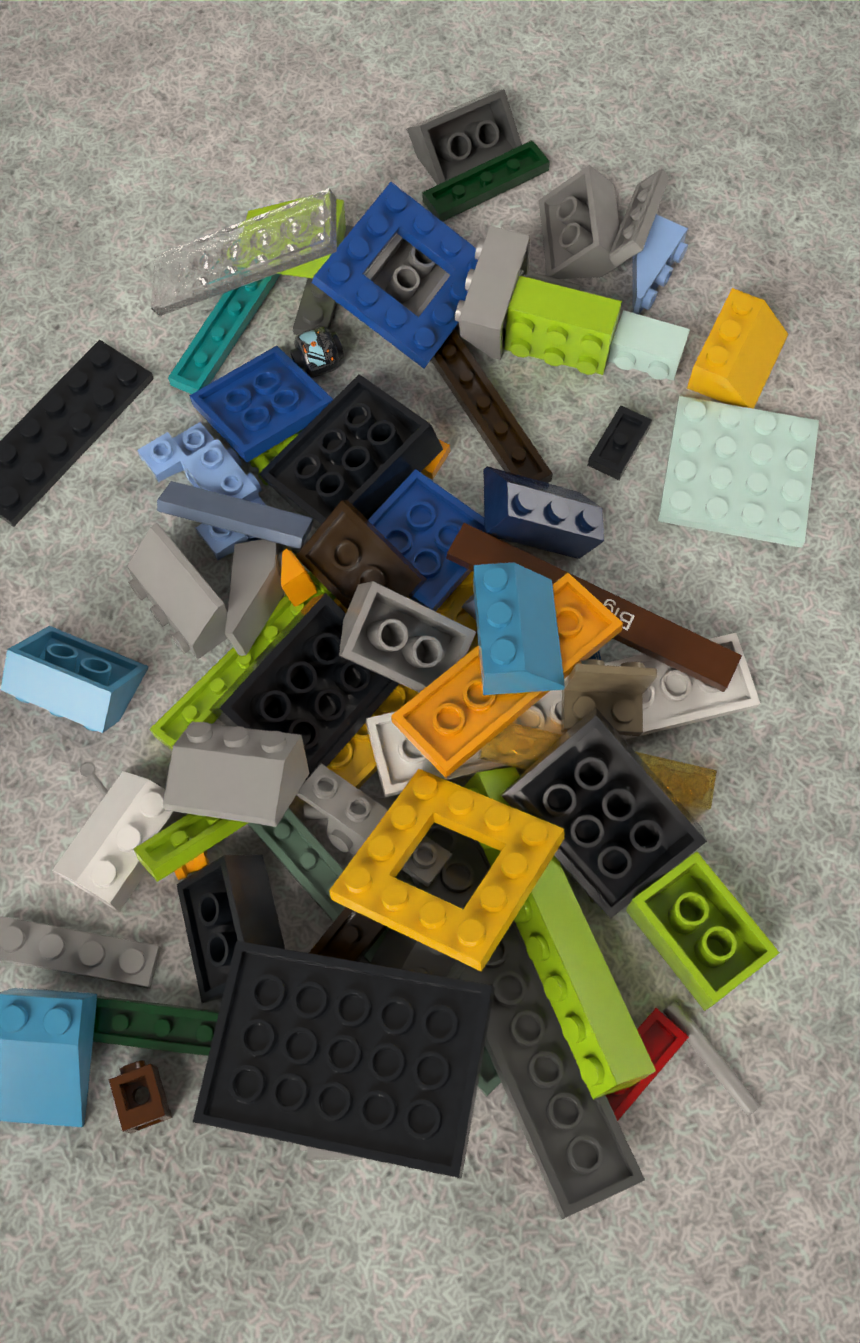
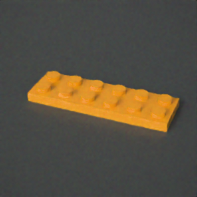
[391,573,624,778]

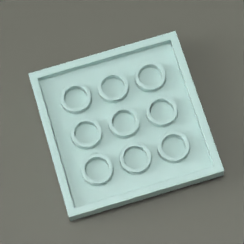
[658,396,819,548]

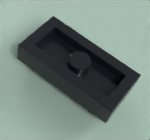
[587,405,652,480]

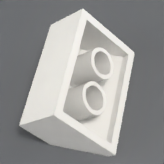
[52,771,187,912]

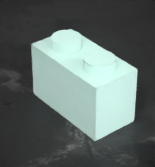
[608,310,690,381]

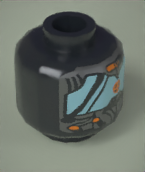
[290,326,344,378]

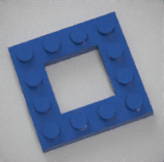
[311,182,478,369]

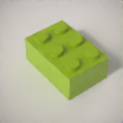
[504,275,622,375]
[626,851,780,1011]

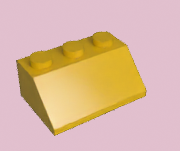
[687,288,788,409]

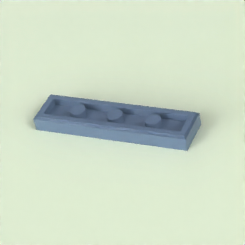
[157,481,313,549]

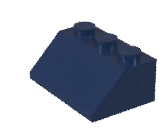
[483,466,604,559]

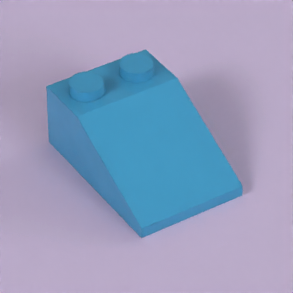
[0,988,97,1127]

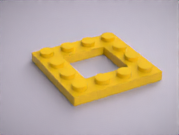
[329,769,564,972]

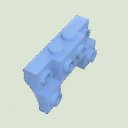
[137,422,266,560]

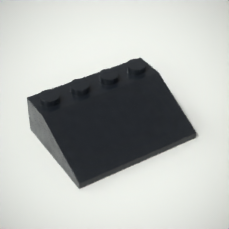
[259,374,443,530]
[209,593,400,782]
[501,707,707,919]

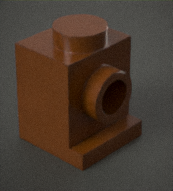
[109,1060,172,1134]

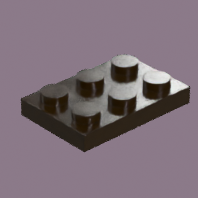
[296,500,427,610]

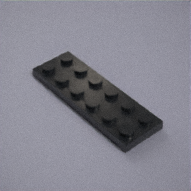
[0,339,154,527]

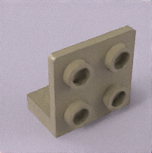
[561,659,657,736]

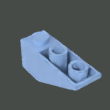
[632,214,688,315]

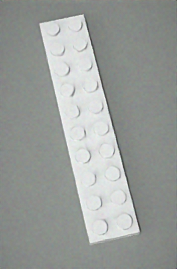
[366,633,761,798]

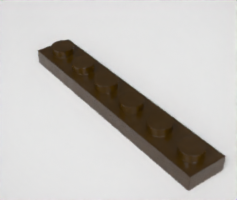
[431,329,553,483]

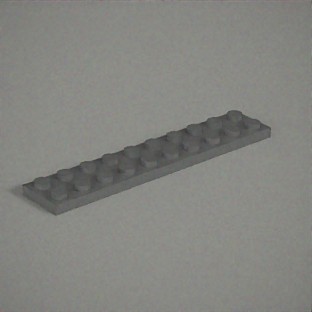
[411,823,645,1219]

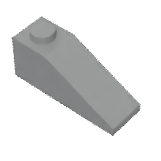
[225,539,285,656]

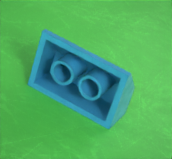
[473,562,565,695]
[0,626,149,733]

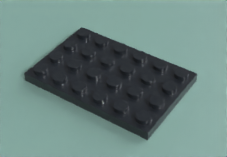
[193,941,495,1178]

